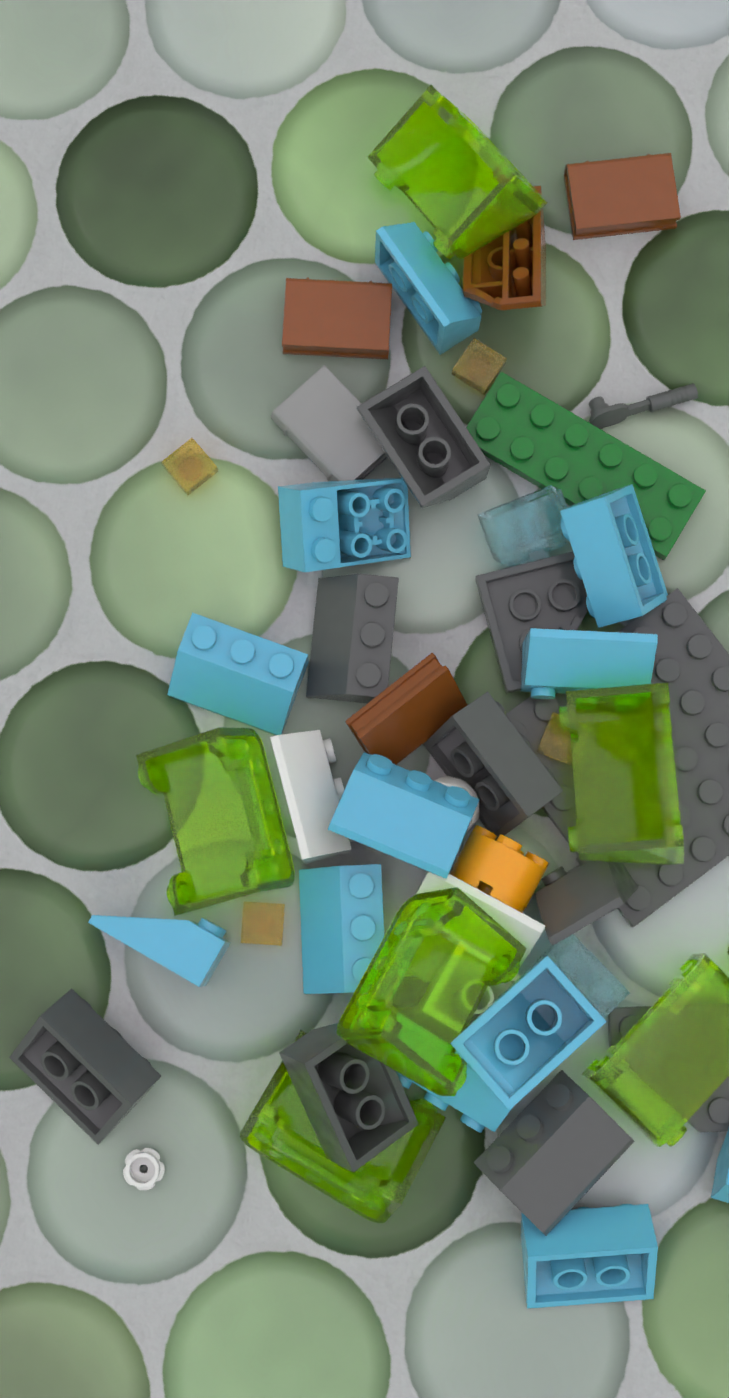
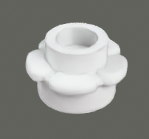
[123,1148,165,1190]

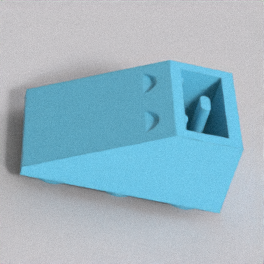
[278,477,411,572]

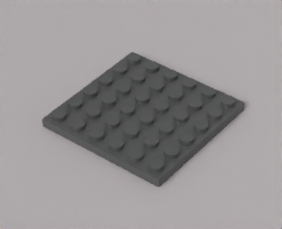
[507,588,729,927]

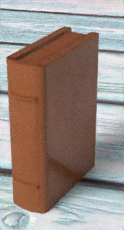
[564,153,681,240]
[282,277,392,360]
[345,653,467,765]

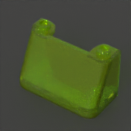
[368,85,548,260]
[559,682,684,865]
[136,727,295,916]
[337,887,527,1096]
[582,953,729,1147]
[240,1030,446,1223]

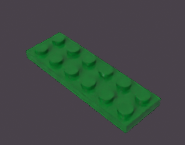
[466,372,706,560]

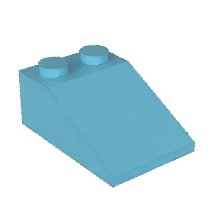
[88,915,231,987]
[450,955,607,1110]

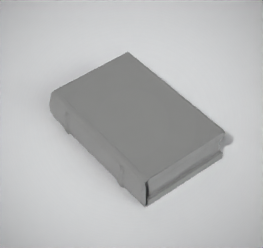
[271,365,388,481]

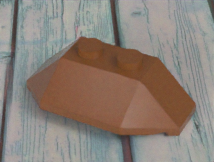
[463,186,546,310]

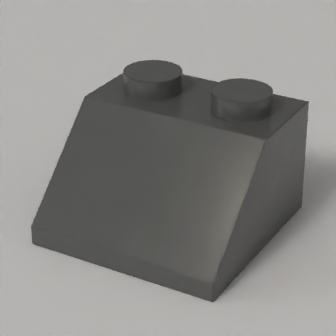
[535,845,638,946]

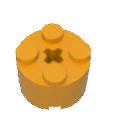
[450,825,549,913]

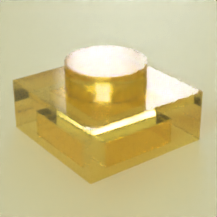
[452,338,507,395]
[161,438,218,496]
[536,712,591,767]
[240,901,285,946]

